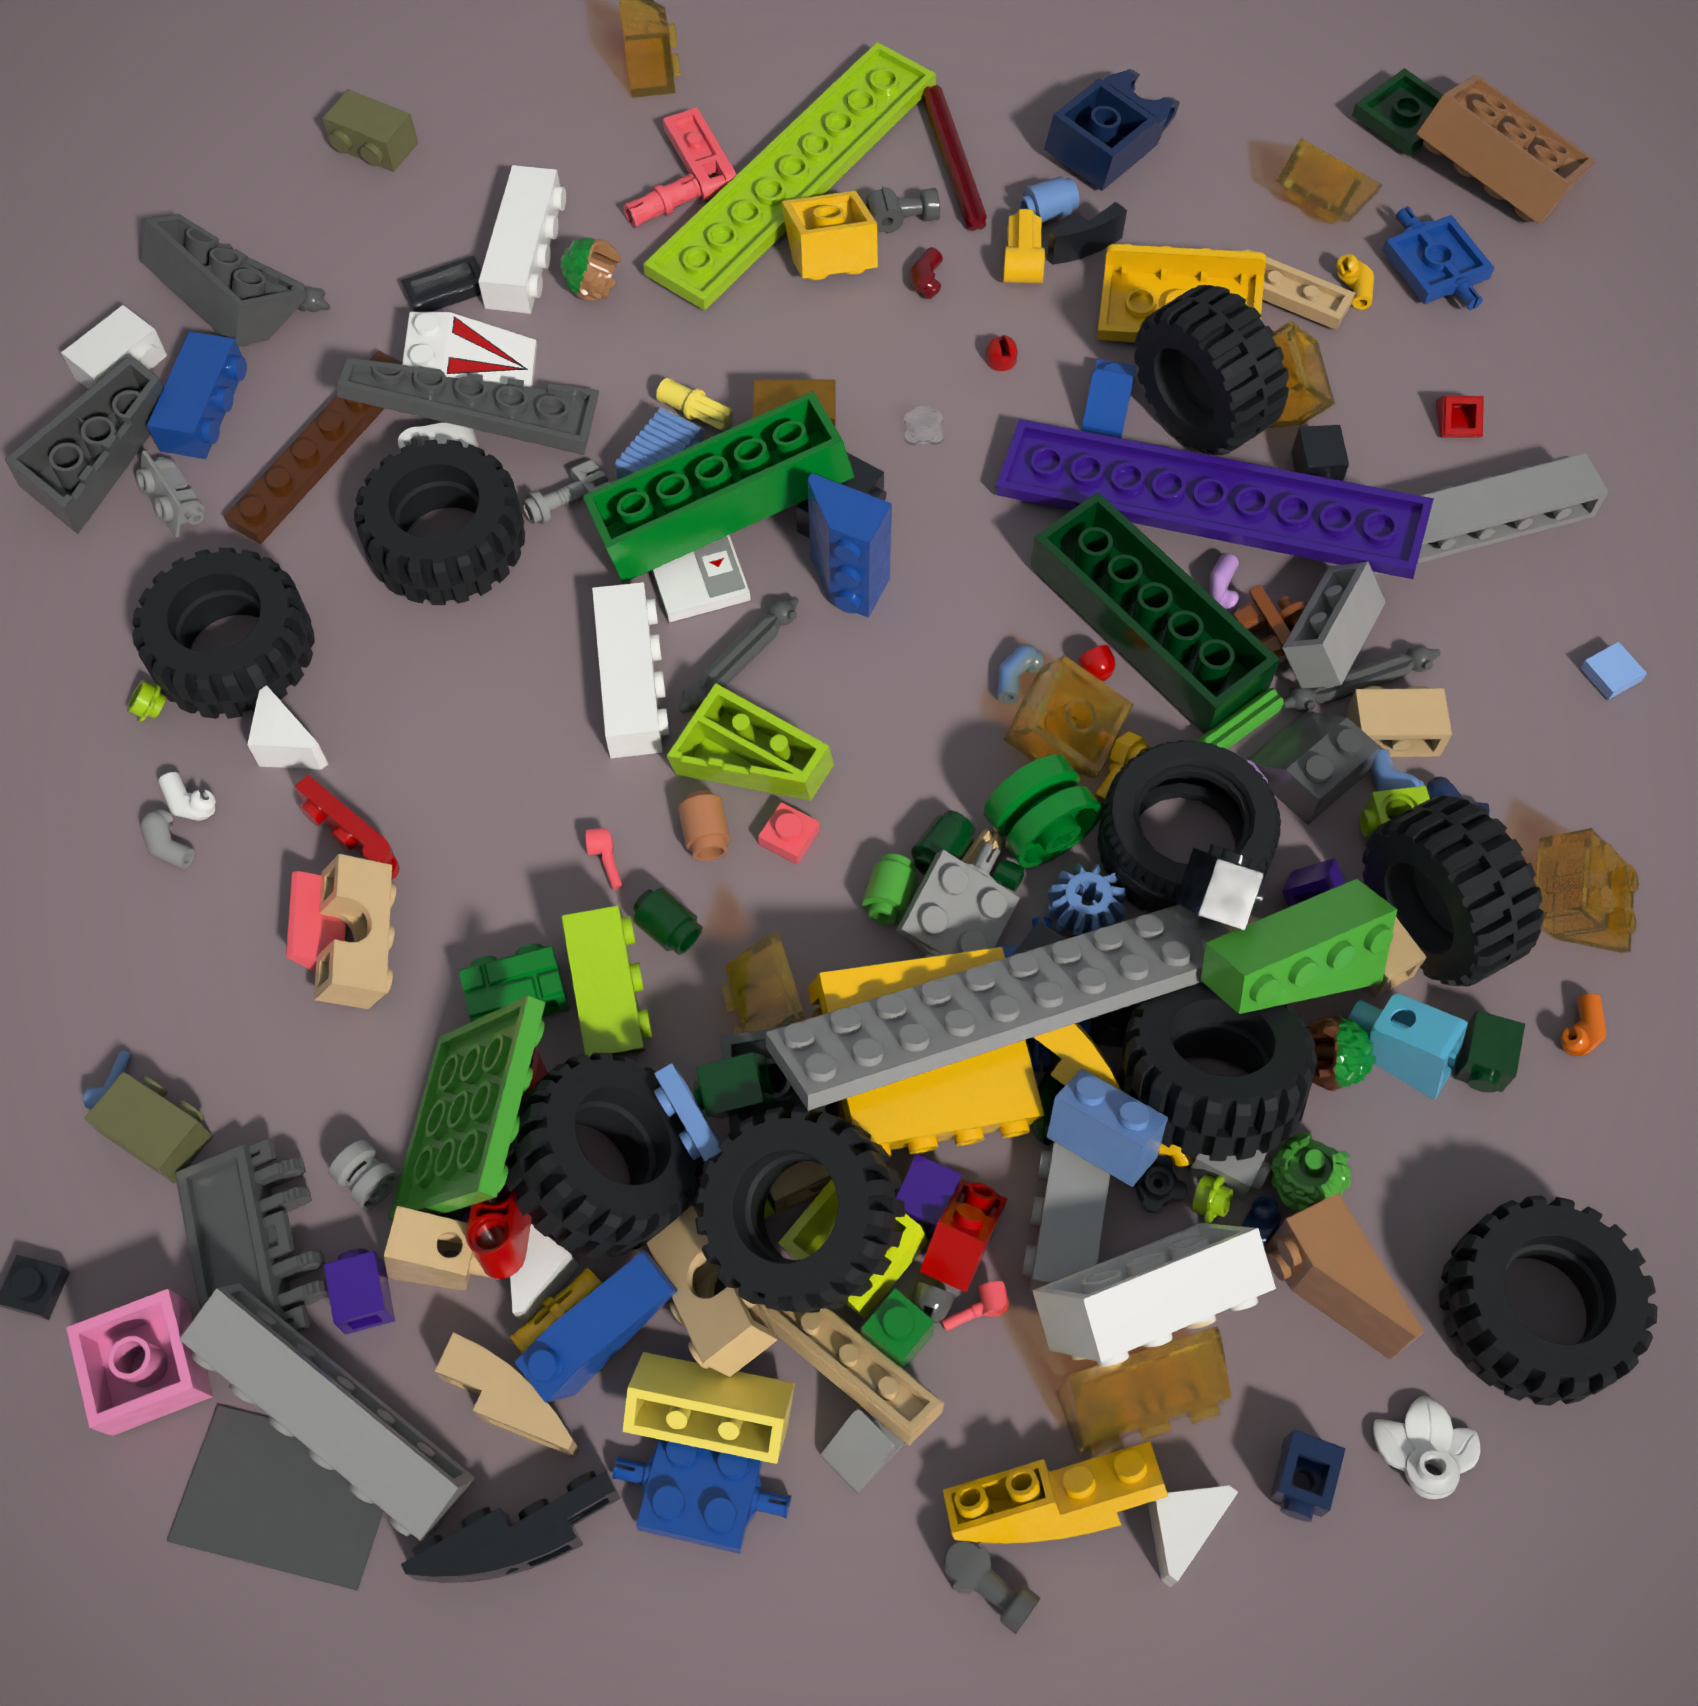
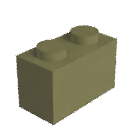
[322,89,418,172]
[84,1071,213,1184]

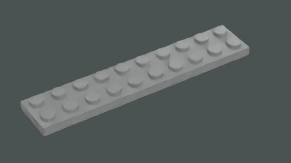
[765,904,1230,1111]

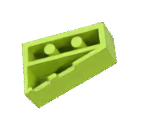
[667,683,834,801]
[561,905,652,1057]

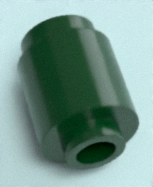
[911,810,975,875]
[633,888,703,955]

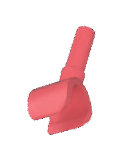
[586,828,623,890]
[942,1281,1009,1331]

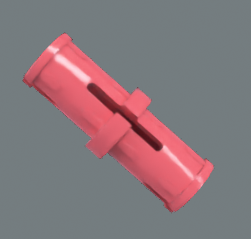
[623,173,701,228]

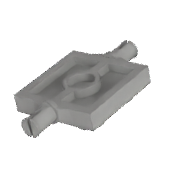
[896,843,1020,958]

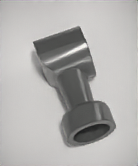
[865,187,940,234]
[944,1541,1041,1634]

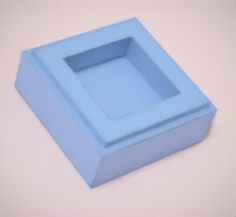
[1580,642,1647,700]

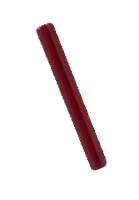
[922,85,987,231]

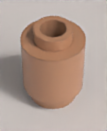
[678,790,731,861]

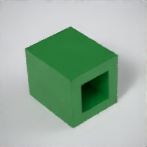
[861,1288,935,1369]

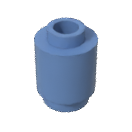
[1020,176,1080,224]

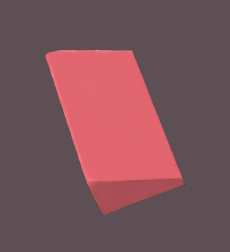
[286,871,346,973]

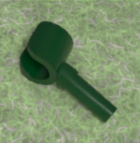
[993,860,1024,892]

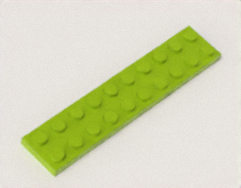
[643,42,936,311]

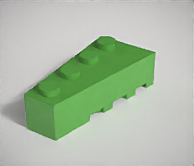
[1201,879,1397,1014]

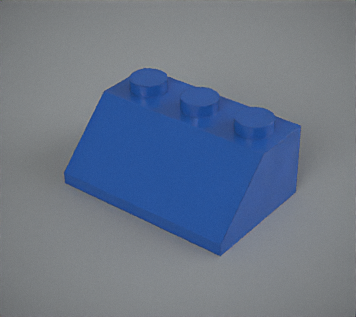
[808,473,892,618]

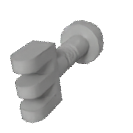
[521,460,612,524]

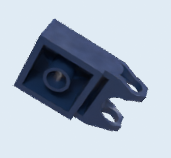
[1044,69,1180,191]

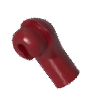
[909,247,943,299]

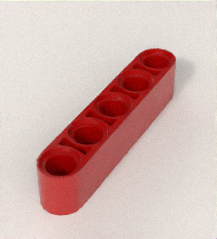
[466,1048,548,1279]

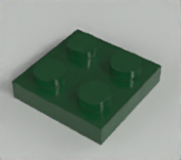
[1352,68,1443,156]

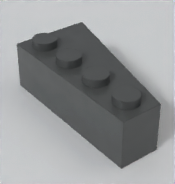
[4,355,164,534]

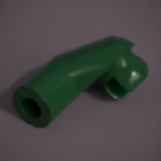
[1032,1073,1065,1145]

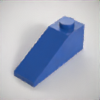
[514,1251,678,1403]

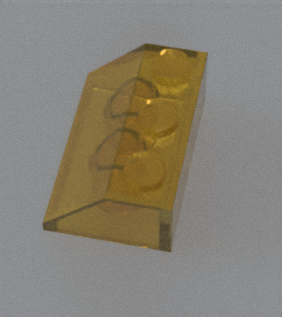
[1056,1326,1232,1457]

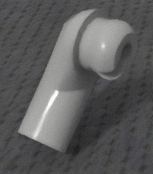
[140,809,195,869]

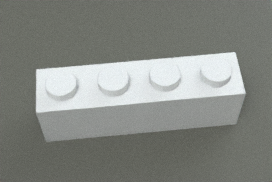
[478,165,566,314]
[592,582,670,759]

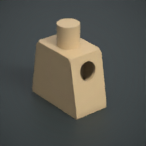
[383,1206,499,1290]

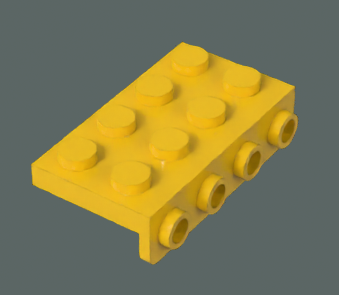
[1097,244,1267,342]

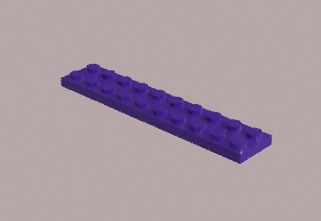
[996,419,1434,579]

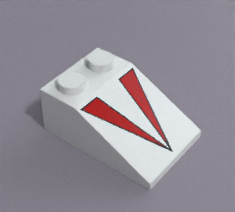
[402,312,537,388]

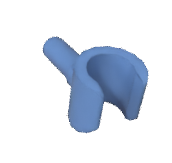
[84,1051,131,1108]

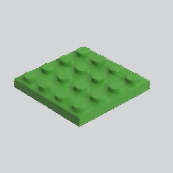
[388,995,546,1221]

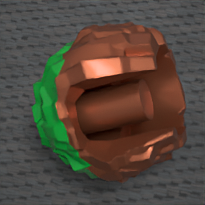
[1306,1014,1376,1091]

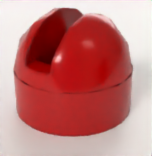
[985,335,1018,371]
[1077,645,1116,682]

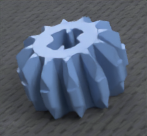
[1047,863,1126,937]

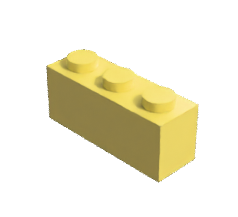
[622,1352,795,1464]

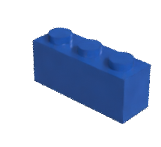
[147,331,247,459]

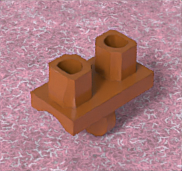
[1233,584,1308,668]

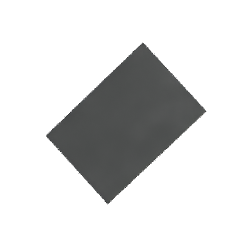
[167,1405,384,1591]

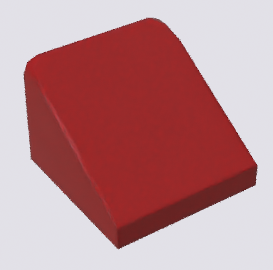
[1436,396,1484,438]

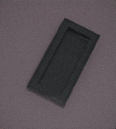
[400,256,482,312]

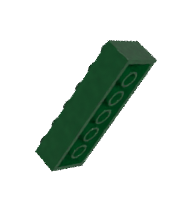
[1031,492,1280,733]

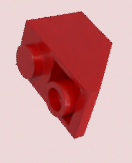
[919,1179,1008,1293]

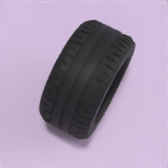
[1098,740,1281,913]

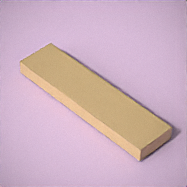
[761,1305,945,1446]

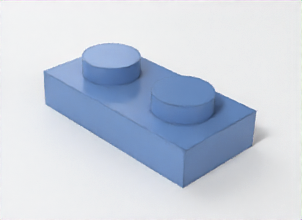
[654,1063,723,1163]

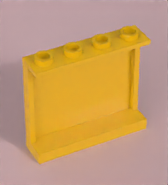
[808,947,1044,1156]

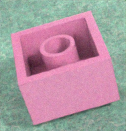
[66,1289,213,1436]

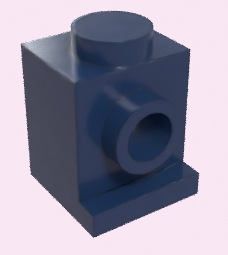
[1270,1430,1346,1522]

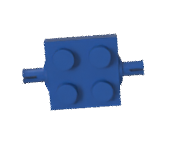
[1382,206,1495,310]
[612,1439,792,1554]

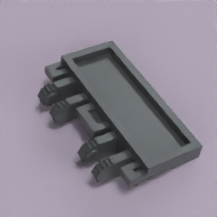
[176,1138,329,1332]

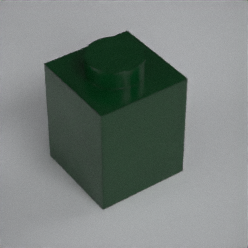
[1454,1010,1525,1093]
[693,1052,777,1119]

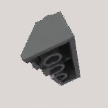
[141,214,307,347]

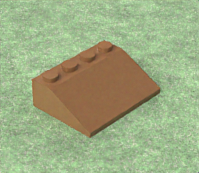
[1417,74,1596,224]

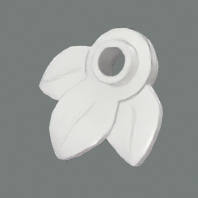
[1373,1396,1480,1499]

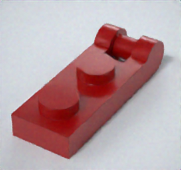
[294,775,400,879]

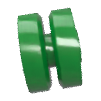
[983,754,1103,868]

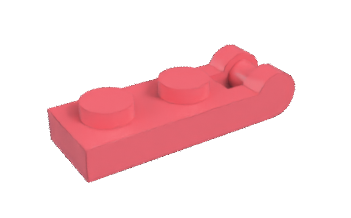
[663,107,736,201]

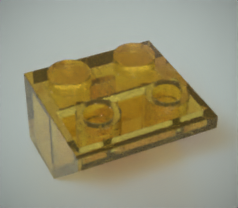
[1535,828,1639,953]

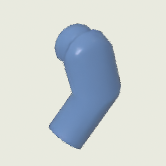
[1370,749,1425,791]

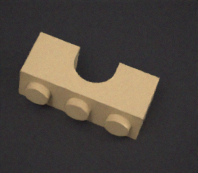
[314,854,396,1009]
[647,1205,778,1377]

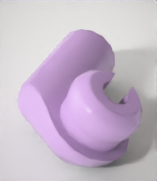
[1209,553,1240,613]

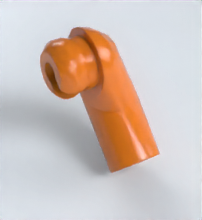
[1560,994,1606,1056]

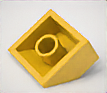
[781,190,878,280]

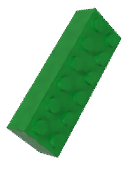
[583,391,855,583]

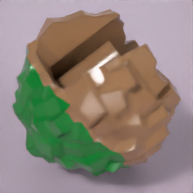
[560,237,622,301]

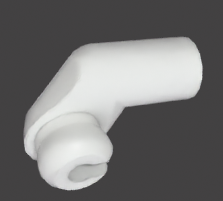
[158,772,216,821]

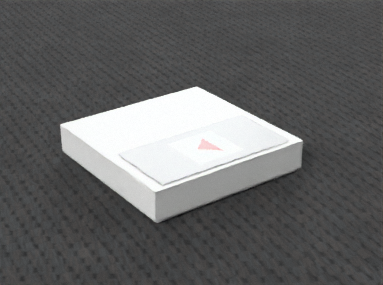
[652,535,751,623]

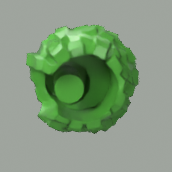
[1270,1132,1351,1211]

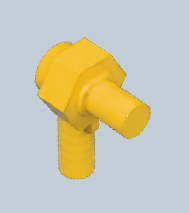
[1094,731,1150,803]

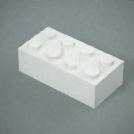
[1032,1223,1276,1366]

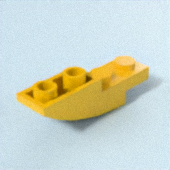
[943,1441,1168,1544]

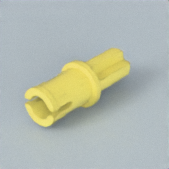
[656,377,733,430]

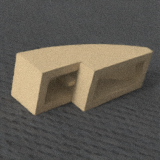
[435,1332,579,1458]

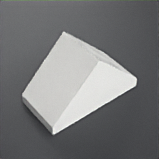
[247,685,328,770]
[510,1224,579,1324]
[1148,1485,1238,1587]

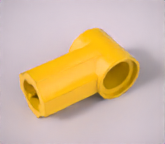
[1003,209,1045,284]

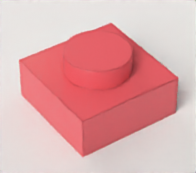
[758,802,820,865]

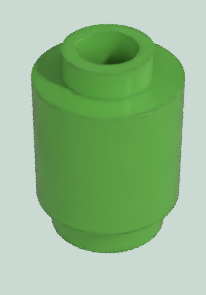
[862,853,917,925]

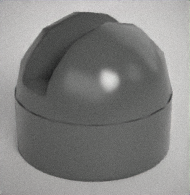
[911,1281,955,1323]

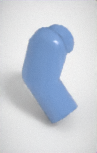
[997,644,1044,703]

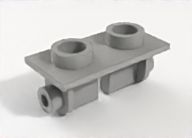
[136,450,205,538]

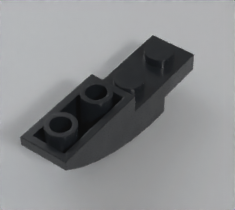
[401,1471,621,1583]

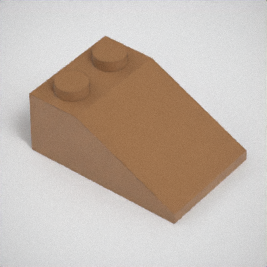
[1266,1192,1424,1360]

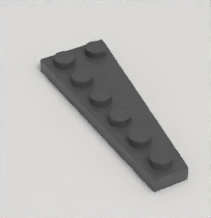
[337,358,599,455]

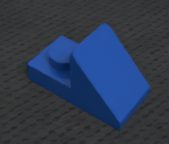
[1081,359,1137,438]

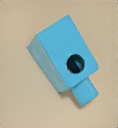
[1348,993,1468,1100]

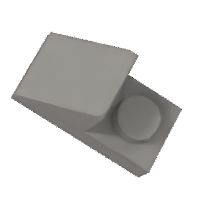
[821,1408,905,1494]

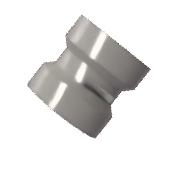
[328,1140,400,1210]

